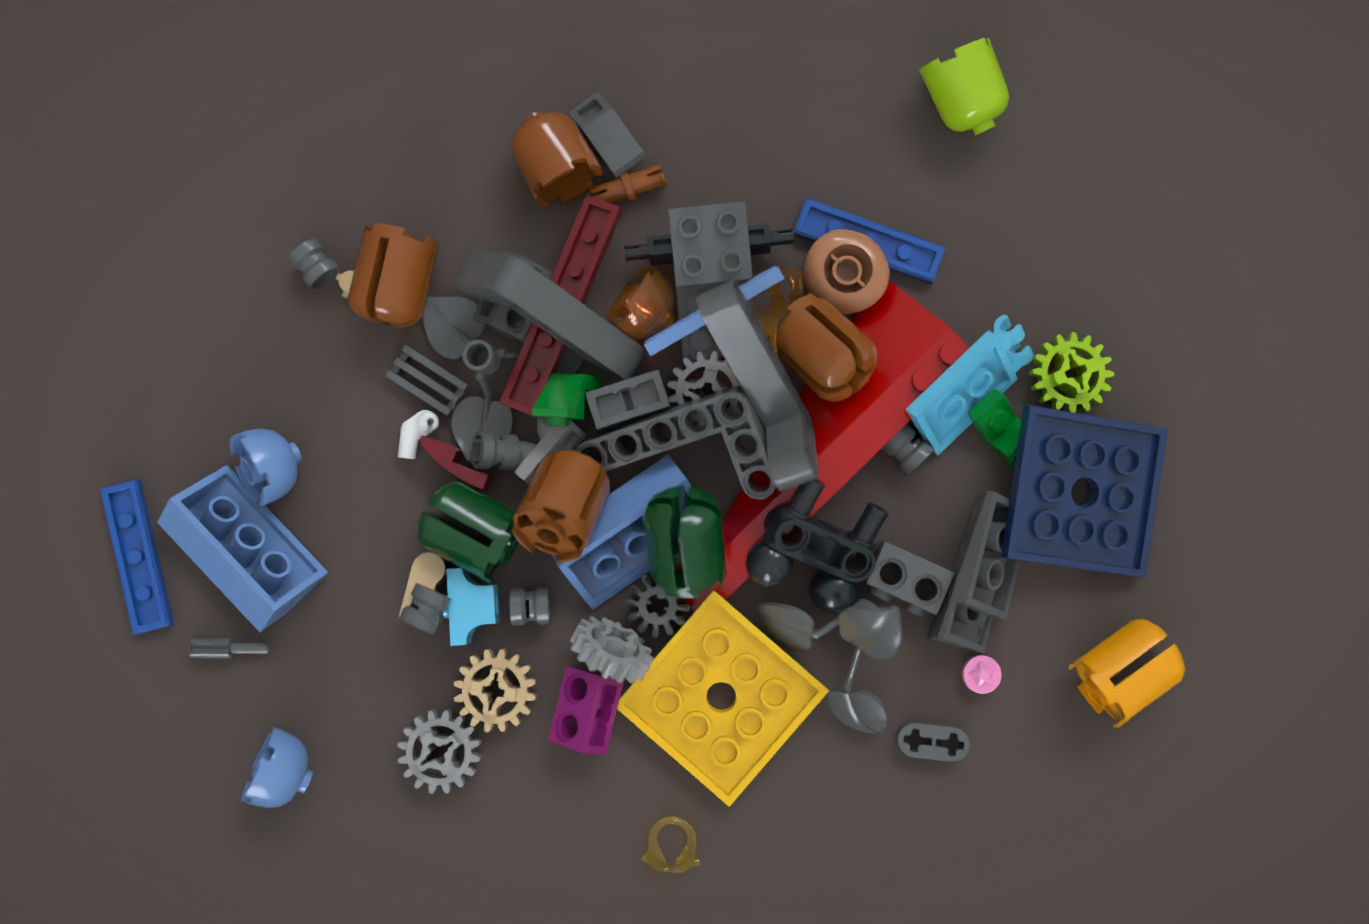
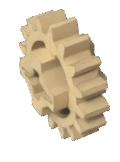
[454,648,537,732]

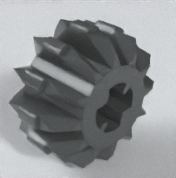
[625,575,690,638]

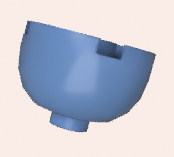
[230,428,302,507]
[241,727,313,809]

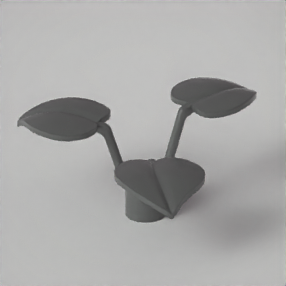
[423,296,585,462]
[756,598,902,734]

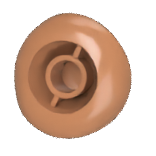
[804,229,890,314]

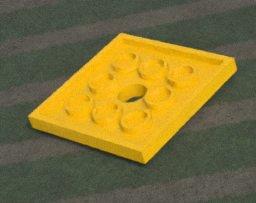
[617,589,829,807]

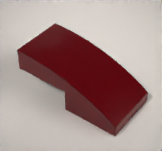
[419,435,493,491]

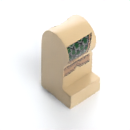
[399,552,450,626]

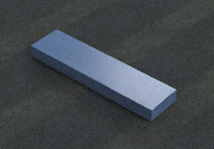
[644,266,785,356]

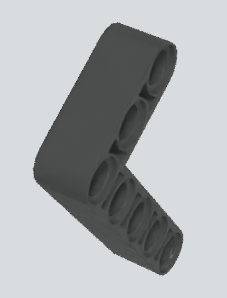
[453,249,648,382]
[696,280,819,492]
[575,386,776,499]

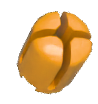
[1069,619,1185,728]

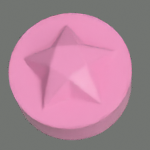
[961,655,1002,694]

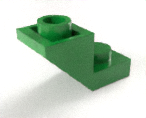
[532,373,602,427]
[967,388,1021,472]

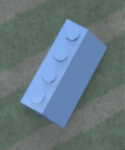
[551,454,691,610]
[157,465,329,632]

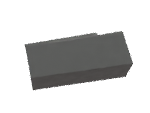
[927,491,1021,654]

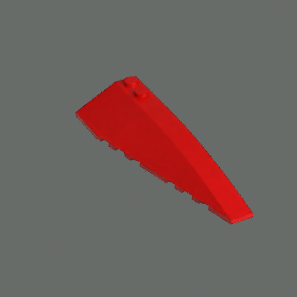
[683,281,970,611]

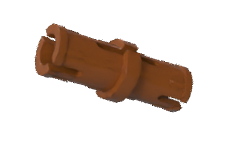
[590,162,667,204]

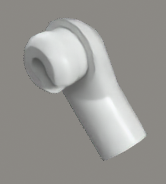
[397,410,439,459]

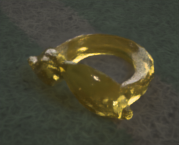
[641,816,701,874]

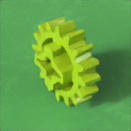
[1028,332,1114,413]

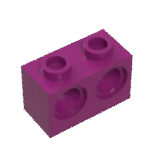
[548,665,624,754]

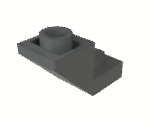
[568,91,646,178]

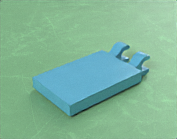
[906,314,1034,456]

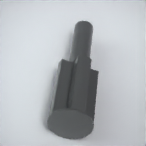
[189,637,271,659]

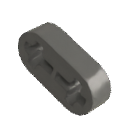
[895,721,970,762]

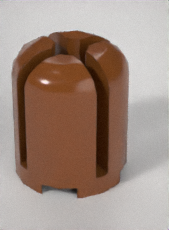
[348,223,439,328]
[768,293,878,402]
[512,450,610,562]

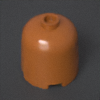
[511,111,603,208]

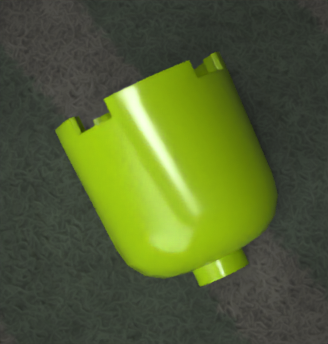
[919,38,1009,135]

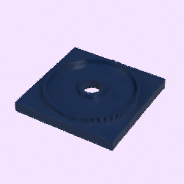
[1001,405,1168,578]

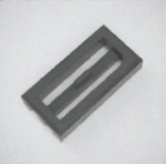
[385,344,469,417]

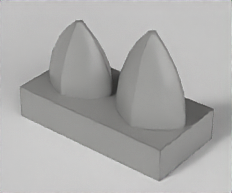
[514,417,587,485]

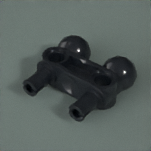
[745,478,889,614]

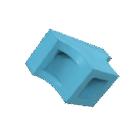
[442,568,500,646]

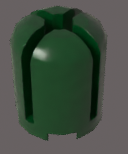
[417,481,519,584]
[643,485,727,599]

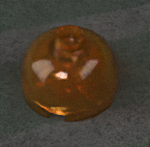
[607,264,675,341]

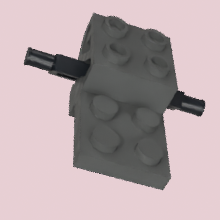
[624,201,794,360]

